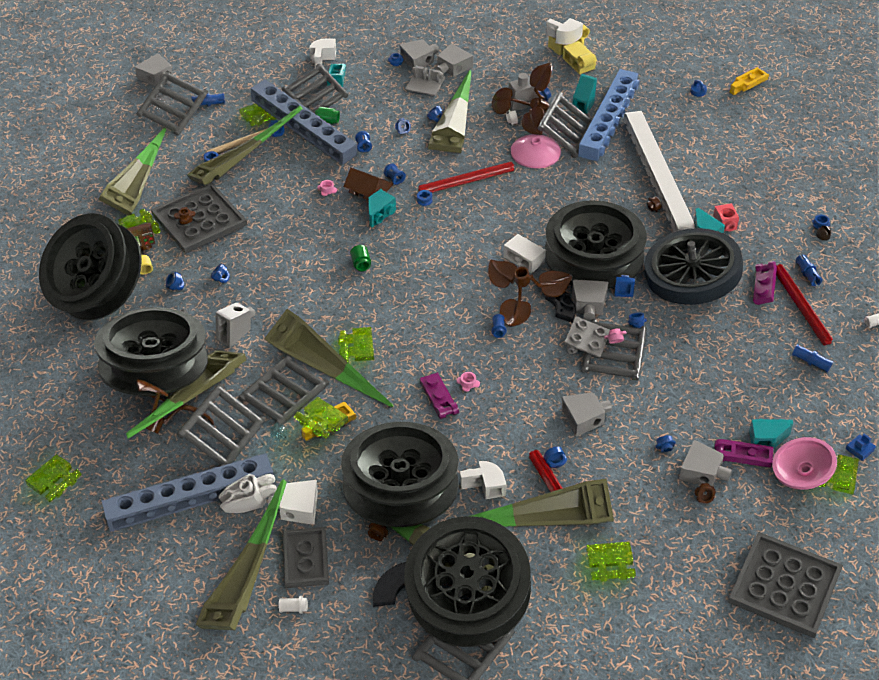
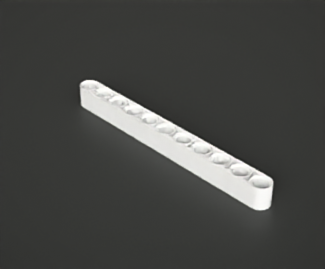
[624,111,695,232]

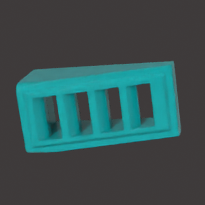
[327,64,346,87]

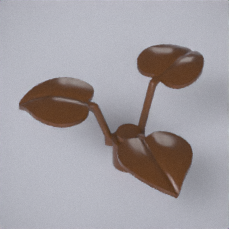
[491,63,552,135]
[488,259,572,327]
[136,379,214,434]

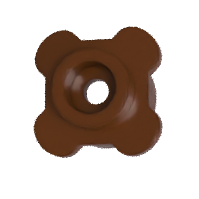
[174,207,196,224]

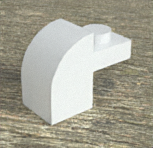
[546,18,583,45]
[309,39,336,68]
[460,461,506,499]

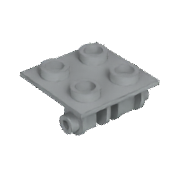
[405,66,446,96]
[564,316,610,358]

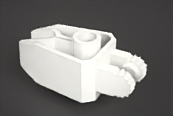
[219,474,277,513]

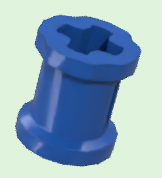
[355,131,372,152]
[384,163,406,185]

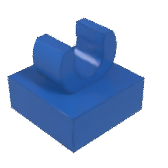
[615,275,635,297]
[846,433,876,461]

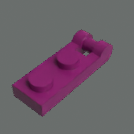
[753,261,777,305]
[420,372,459,419]
[714,439,774,468]

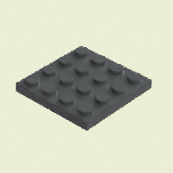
[151,183,248,254]
[728,532,843,638]

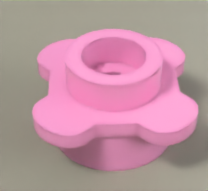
[317,180,337,196]
[604,329,627,344]
[457,372,480,392]

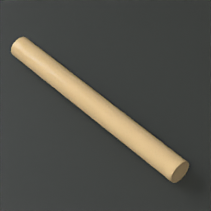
[206,129,266,153]

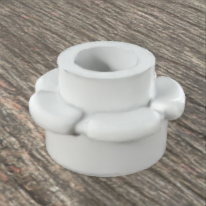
[506,110,518,126]

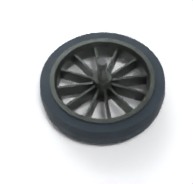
[645,228,743,305]

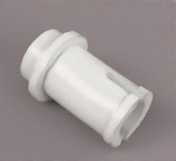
[864,313,879,328]
[279,596,308,614]

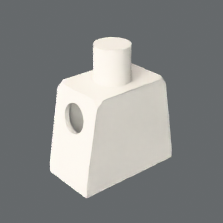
[268,480,318,524]

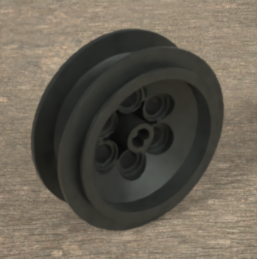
[545,200,647,289]
[39,213,142,320]
[94,307,208,396]
[341,422,458,527]
[404,516,531,647]

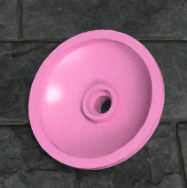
[511,134,561,168]
[772,437,837,490]

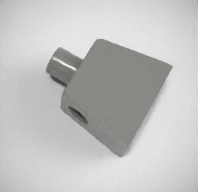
[399,39,439,69]
[435,44,474,77]
[135,53,173,86]
[508,73,538,111]
[572,280,608,320]
[216,303,255,348]
[561,392,612,436]
[679,440,732,486]

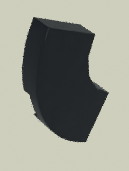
[545,291,576,323]
[373,562,406,607]

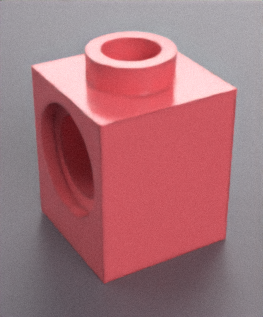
[713,203,739,232]

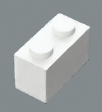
[504,234,546,274]

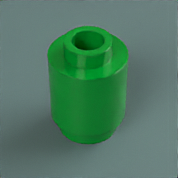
[315,107,340,125]
[350,245,371,272]

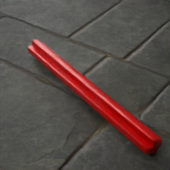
[418,162,514,193]
[776,264,833,346]

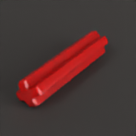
[529,450,563,492]

